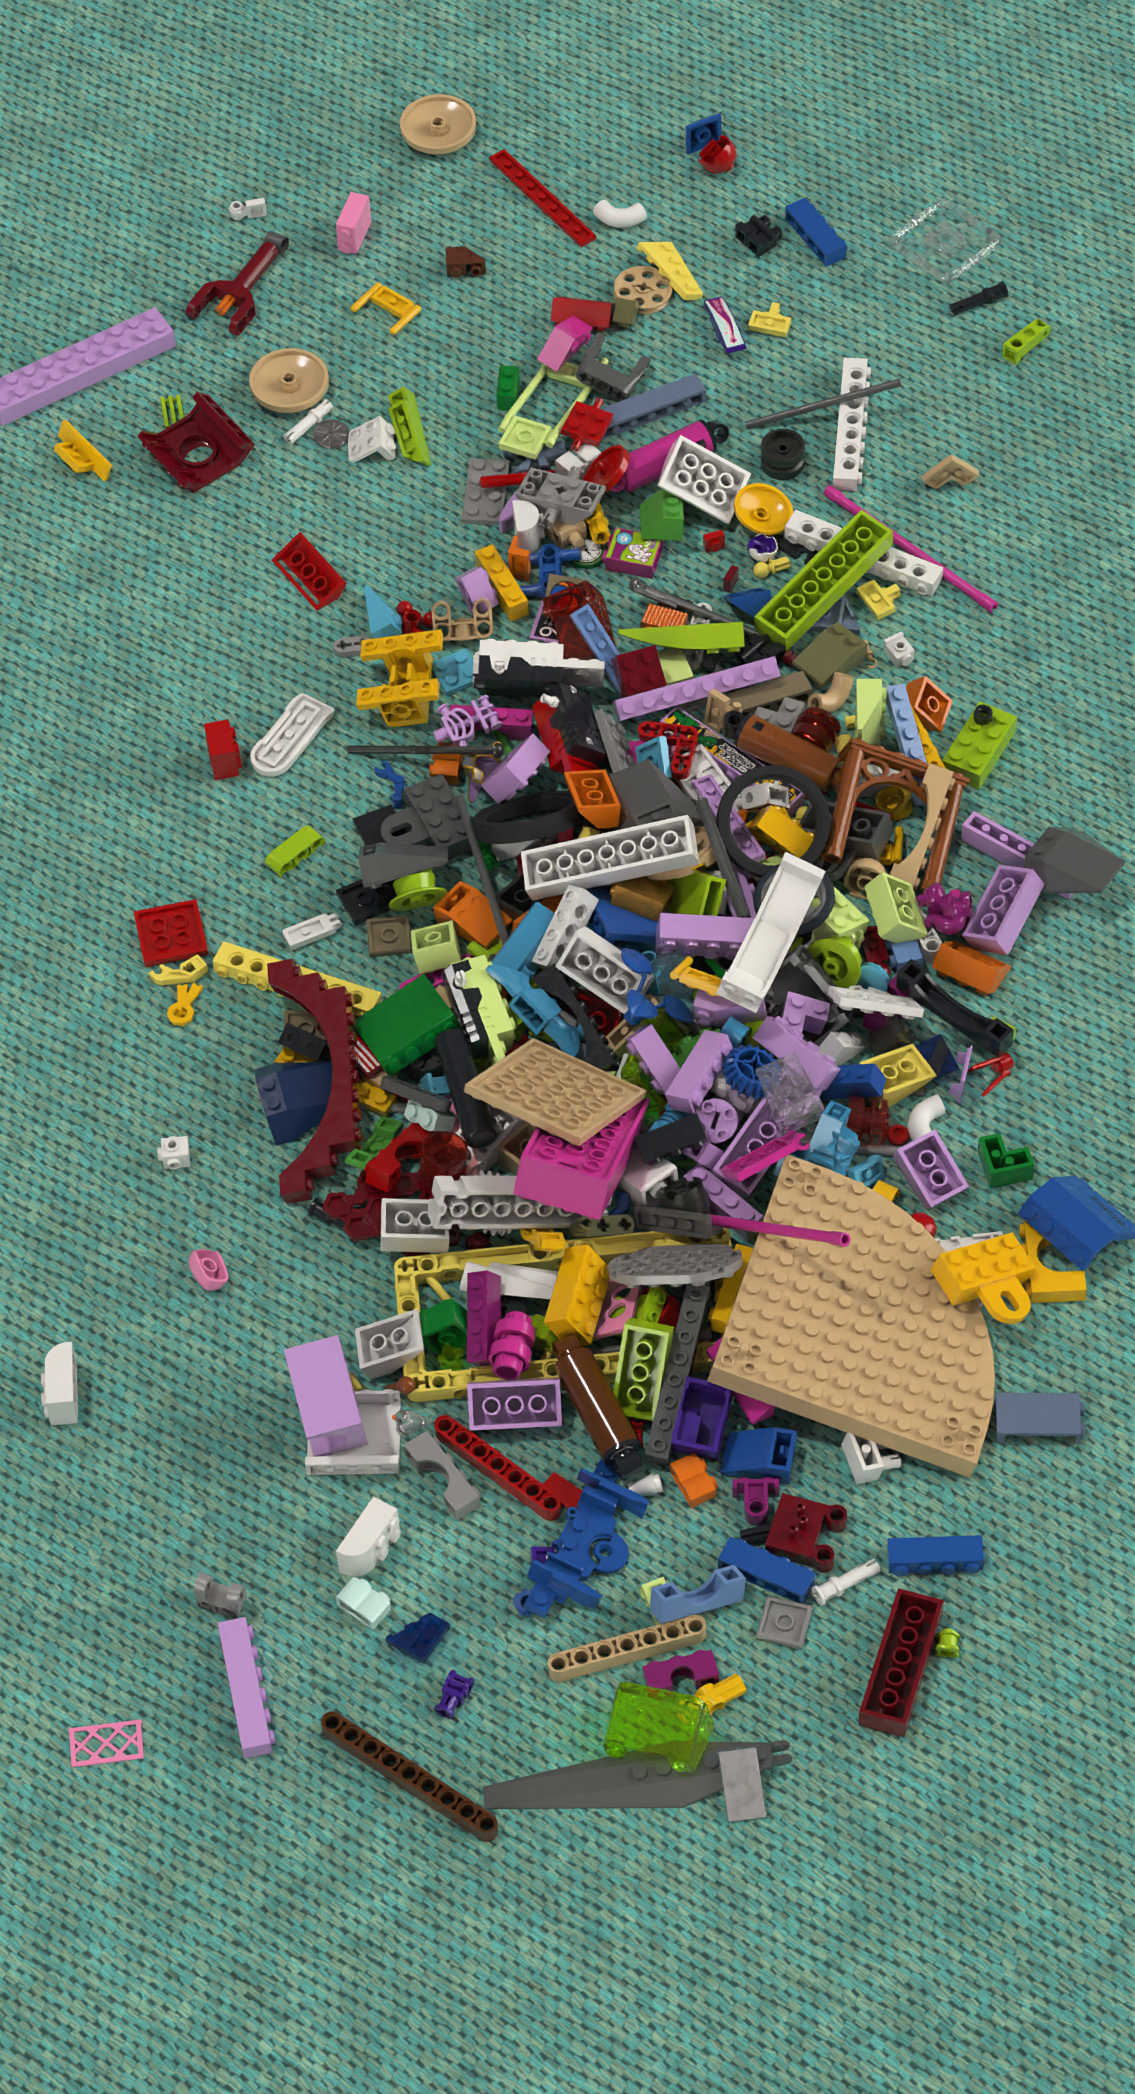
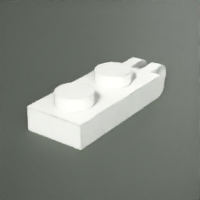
[282,913,342,951]

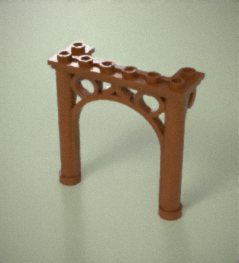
[820,738,970,894]

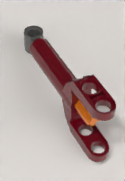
[186,231,289,336]

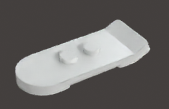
[251,693,335,777]

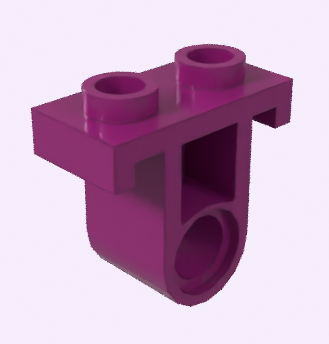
[732,1477,779,1526]

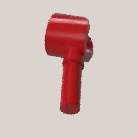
[631,1417,645,1448]

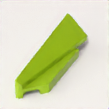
[388,386,431,466]

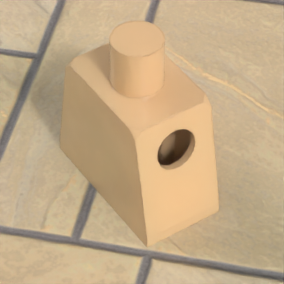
[544,520,587,549]

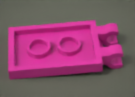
[721,1130,810,1182]

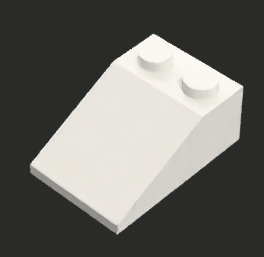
[355,1309,424,1379]

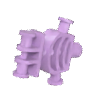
[433,695,503,746]

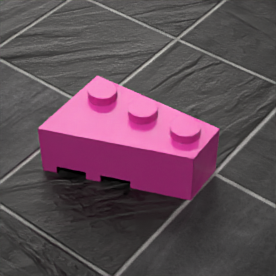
[537,315,593,372]

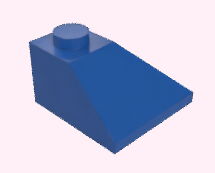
[685,113,721,155]
[723,587,772,618]

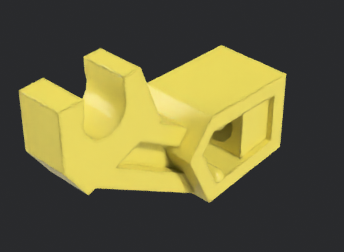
[149,954,208,986]

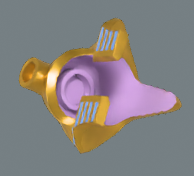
[463,741,502,802]

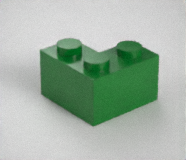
[978,1133,1034,1188]

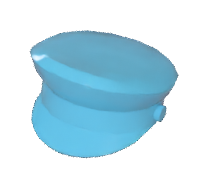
[856,962,890,992]

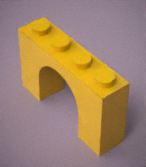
[1019,1219,1087,1303]

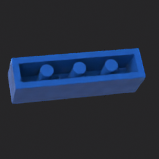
[785,198,847,267]
[819,1063,887,1100]
[887,1535,984,1576]
[718,1537,816,1604]

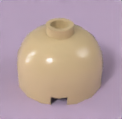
[844,858,887,899]

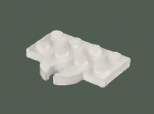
[827,985,924,1019]

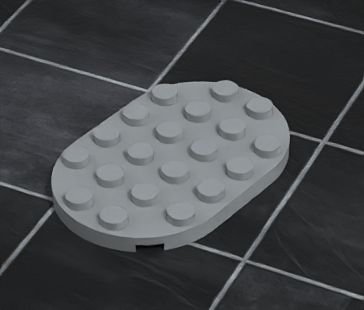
[608,1244,743,1288]

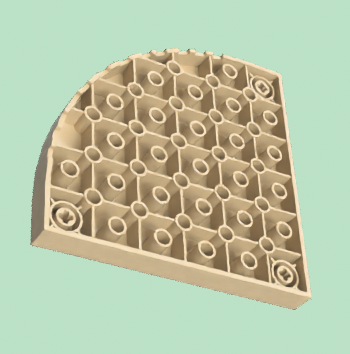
[707,1155,995,1478]

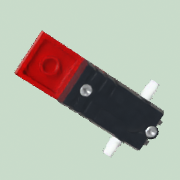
[532,683,607,774]

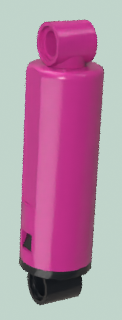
[610,420,729,492]

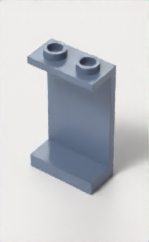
[995,1393,1085,1444]

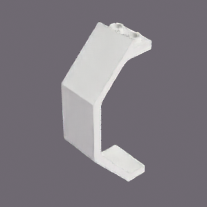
[716,852,826,1013]

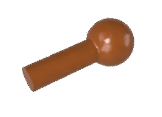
[385,1376,415,1395]

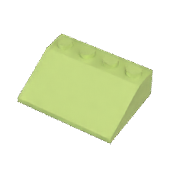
[855,679,886,765]

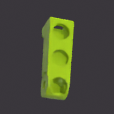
[1002,319,1051,365]

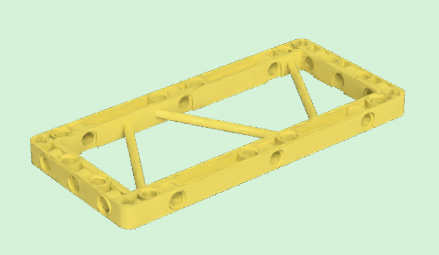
[394,1228,731,1402]

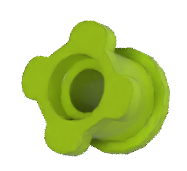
[935,1628,960,1658]

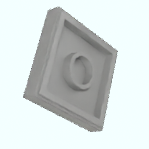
[756,1596,813,1650]

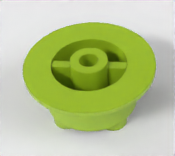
[389,869,448,911]
[807,936,862,989]

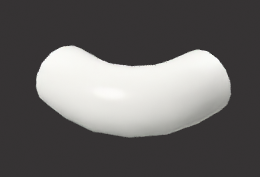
[593,200,647,228]
[907,1094,946,1141]

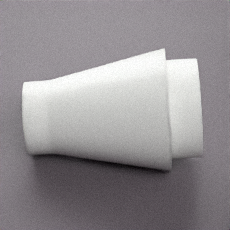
[628,1473,664,1496]

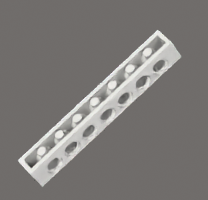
[833,358,871,491]
[784,510,943,596]

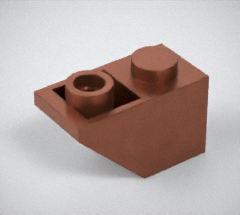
[445,246,486,278]

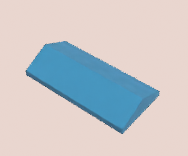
[491,902,555,982]

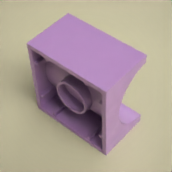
[284,1335,368,1457]

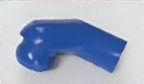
[608,1191,631,1215]

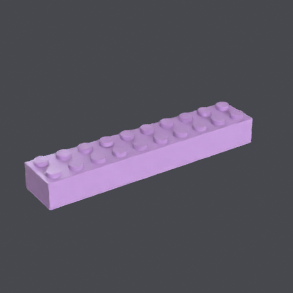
[0,307,176,426]

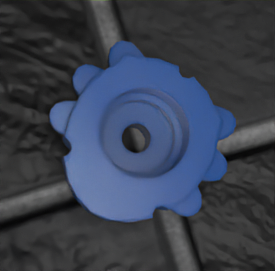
[513,1588,536,1616]

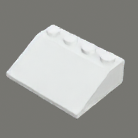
[658,435,751,524]

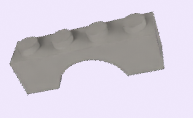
[404,1431,481,1521]

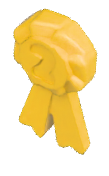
[167,983,203,1026]

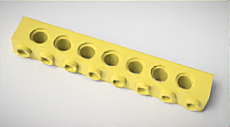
[213,941,382,1019]

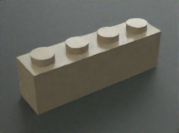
[725,671,812,717]

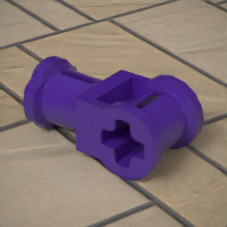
[434,1669,475,1719]

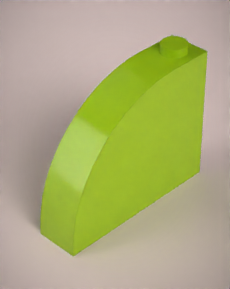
[668,869,727,959]

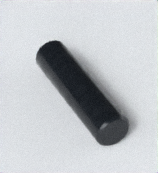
[434,1028,498,1149]

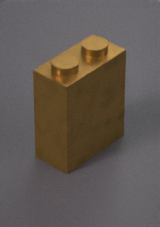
[610,876,676,922]

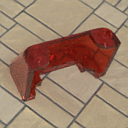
[542,581,617,661]

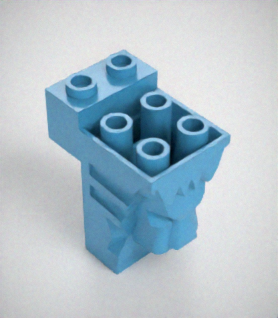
[773,1100,861,1178]

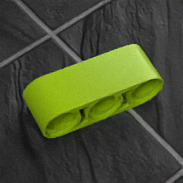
[265,825,325,877]

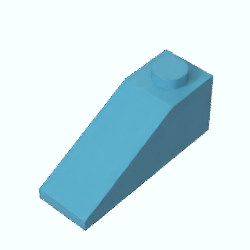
[364,585,403,638]

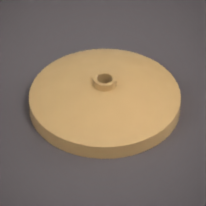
[400,94,476,154]
[249,348,329,413]

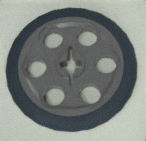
[753,862,835,935]

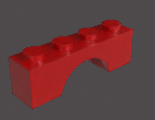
[364,1123,437,1193]

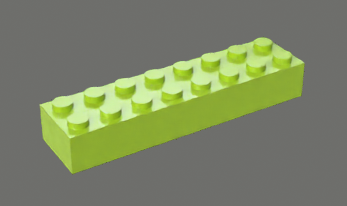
[754,510,893,652]

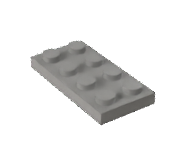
[461,458,510,525]
[594,709,636,773]

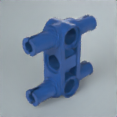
[520,544,582,599]

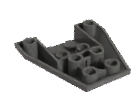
[609,759,701,831]
[358,842,449,889]

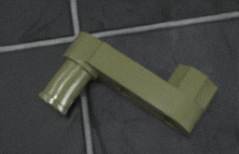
[570,1214,635,1238]

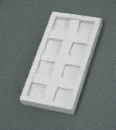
[670,744,749,813]

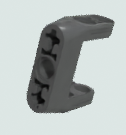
[576,332,651,402]

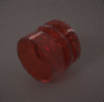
[790,707,841,752]
[847,1096,890,1146]
[419,1131,468,1189]

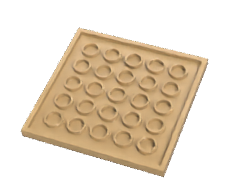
[464,1038,646,1146]

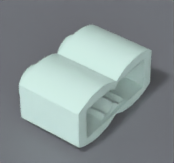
[404,1100,456,1132]
[336,1577,391,1630]

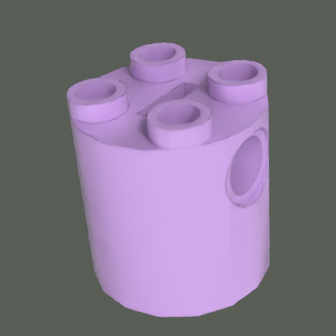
[694,1098,740,1144]

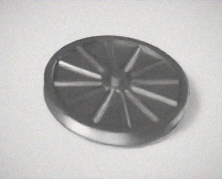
[313,419,349,449]

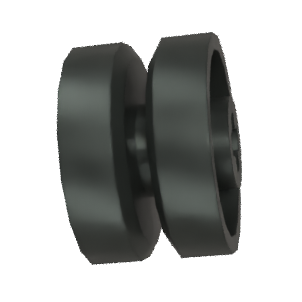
[761,429,805,480]

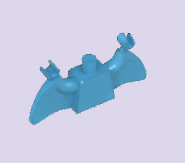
[486,965,585,1057]

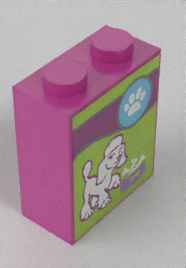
[602,528,663,579]

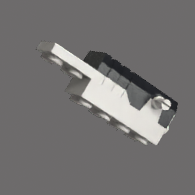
[473,639,605,698]

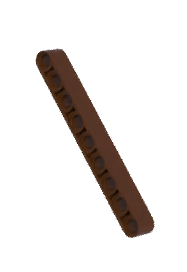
[321,1711,498,1842]

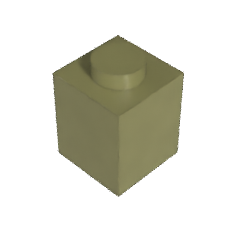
[613,297,639,328]

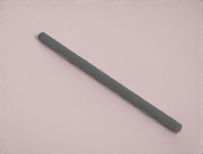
[745,378,902,429]

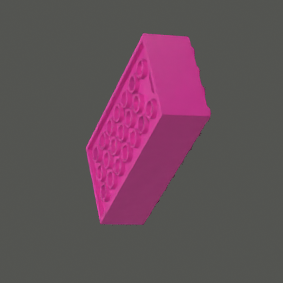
[513,1098,650,1220]

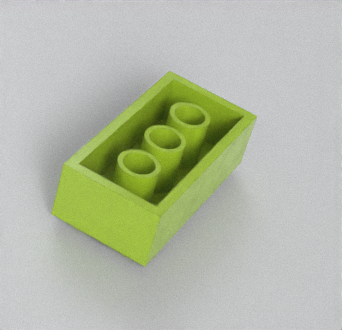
[942,701,1017,790]
[613,1318,674,1421]

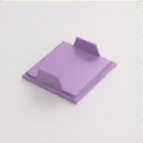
[949,1045,973,1104]

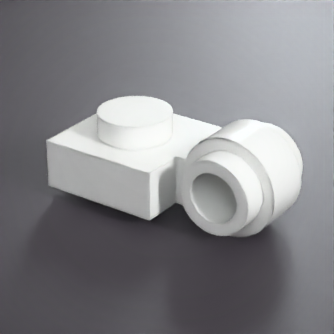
[229,198,267,220]

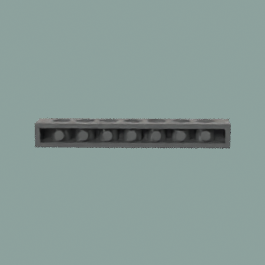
[645,1283,711,1466]

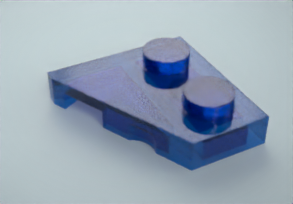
[385,1613,450,1664]

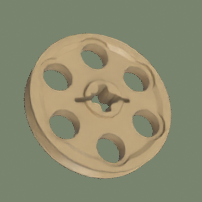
[614,266,673,314]

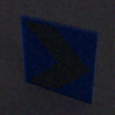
[915,1034,959,1084]

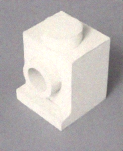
[884,631,915,668]

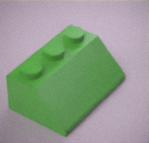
[639,488,684,541]

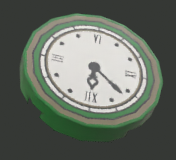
[566,535,606,569]

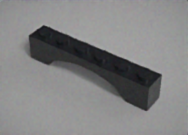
[896,959,1014,1058]
[532,963,619,1072]

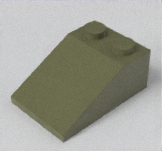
[792,622,868,687]

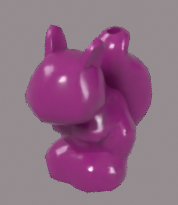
[916,882,973,935]

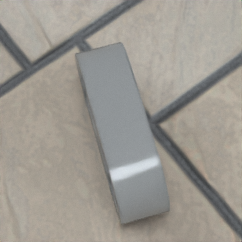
[333,636,371,657]

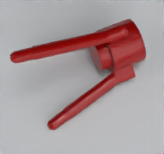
[967,1052,1014,1097]

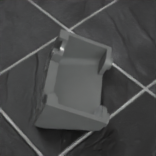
[765,945,855,1046]

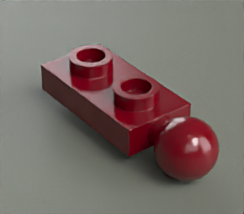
[861,925,891,977]

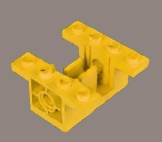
[356,629,443,727]

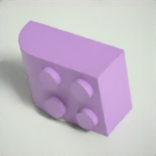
[893,1130,969,1209]

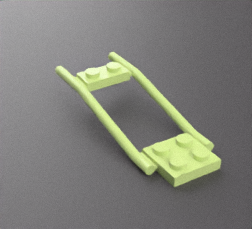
[498,357,609,460]

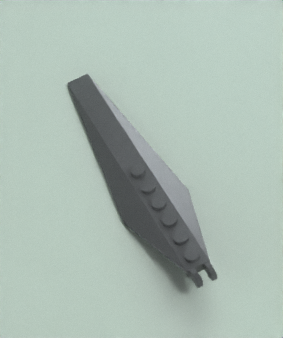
[483,1740,792,1809]

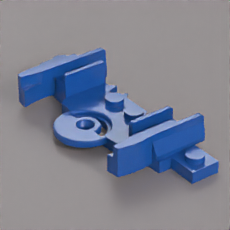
[524,1459,649,1618]

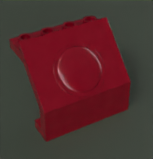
[137,392,255,493]

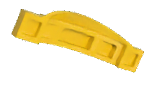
[520,1228,565,1252]

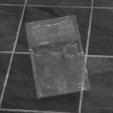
[755,1052,825,1136]

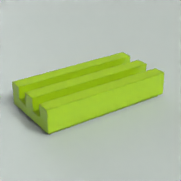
[160,394,184,429]

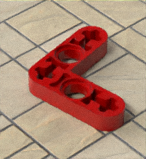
[638,721,698,780]

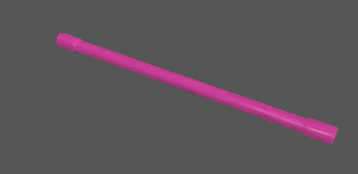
[823,485,998,613]
[709,1214,851,1247]

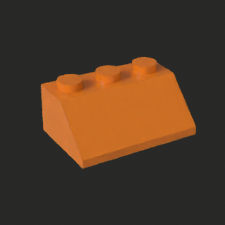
[564,769,621,829]
[932,940,1012,995]

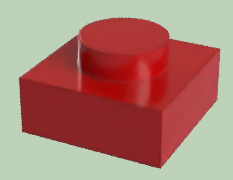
[703,529,725,552]

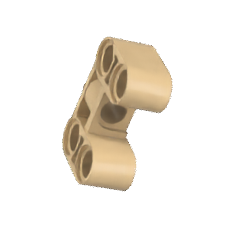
[432,597,493,641]

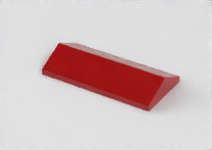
[272,532,347,611]

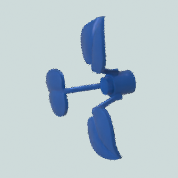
[620,948,694,1026]

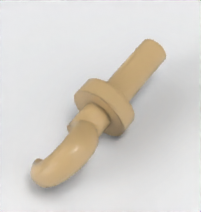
[864,640,878,669]

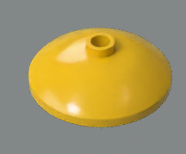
[734,483,793,535]

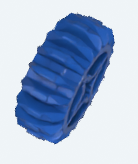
[722,1044,782,1100]

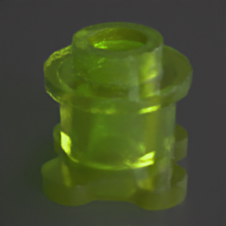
[437,1344,464,1371]

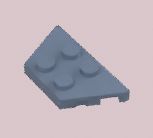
[808,597,860,636]

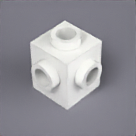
[157,1136,191,1169]

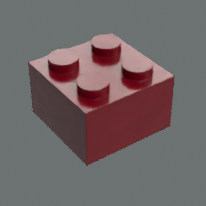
[611,645,667,698]

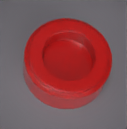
[887,1124,909,1146]

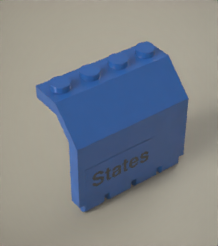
[1018,1176,1135,1270]

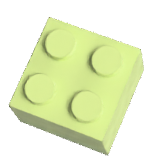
[411,920,461,974]

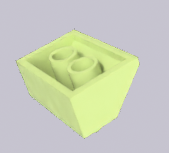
[864,872,928,943]

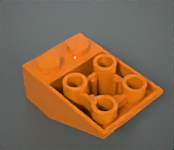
[433,881,513,949]

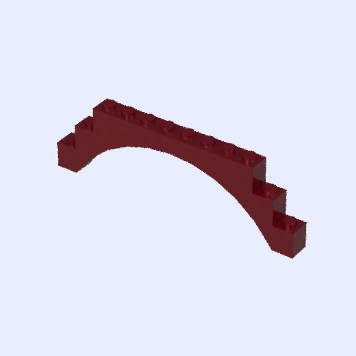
[267,958,363,1203]

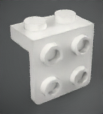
[348,416,396,463]

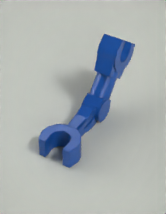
[374,761,405,809]

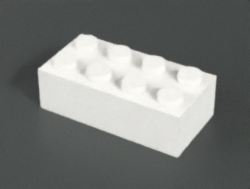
[555,926,656,1014]

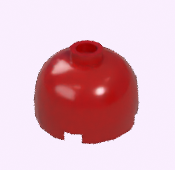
[698,135,737,174]

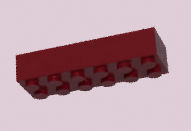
[859,1588,944,1737]

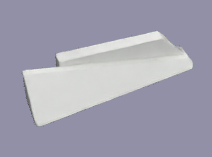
[459,1261,558,1299]

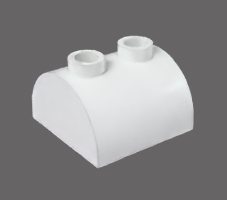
[512,500,545,553]

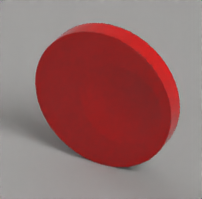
[583,445,630,494]

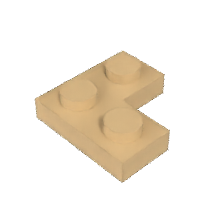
[922,454,979,489]

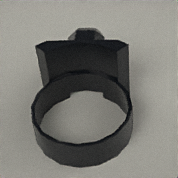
[700,654,741,674]

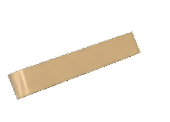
[548,1615,706,1682]

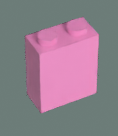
[336,192,371,254]

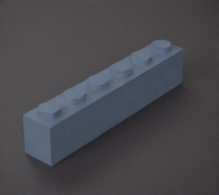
[601,374,706,440]

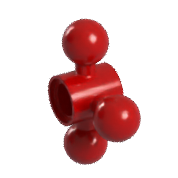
[396,601,433,634]

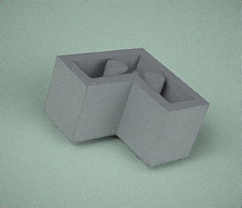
[754,697,805,735]

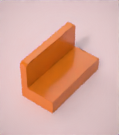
[508,535,531,581]

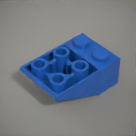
[720,1427,797,1485]

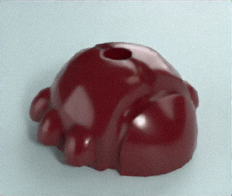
[465,1231,490,1250]

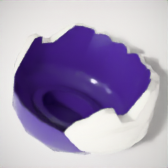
[747,533,778,563]

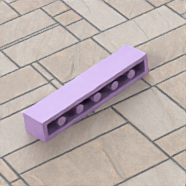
[961,811,1074,899]
[218,1617,276,1758]

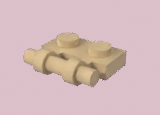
[703,689,742,734]

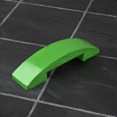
[345,1116,403,1170]

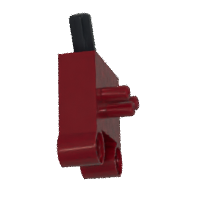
[740,1493,847,1573]

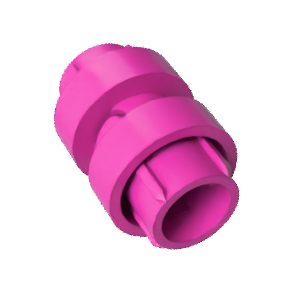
[489,1311,536,1380]

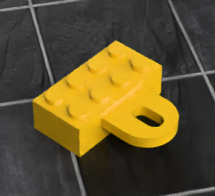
[930,1232,1035,1324]

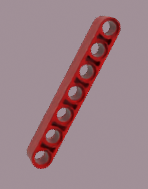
[434,1415,561,1521]

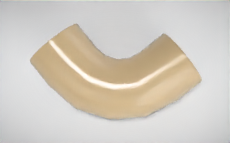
[808,672,855,715]

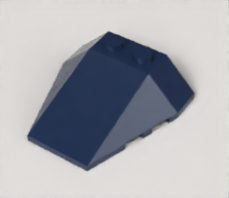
[255,1062,332,1146]

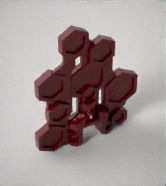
[322,1158,461,1257]

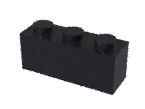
[634,1113,708,1166]

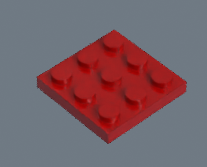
[133,899,208,967]

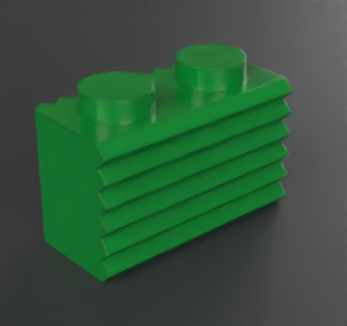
[496,366,520,410]

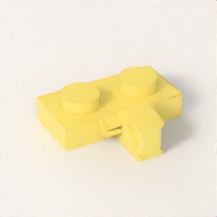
[748,302,791,338]
[856,579,900,620]

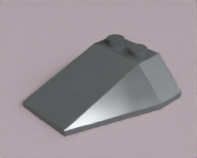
[1023,827,1125,894]

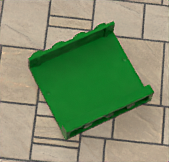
[354,974,462,1077]

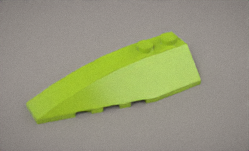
[618,622,745,654]

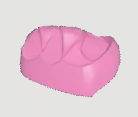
[188,1249,228,1291]

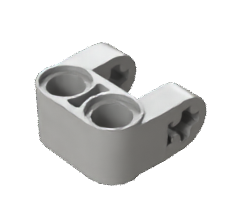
[194,1572,247,1619]

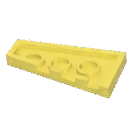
[637,242,703,300]

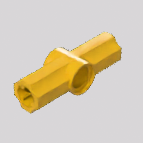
[584,501,610,545]
[674,1673,747,1726]

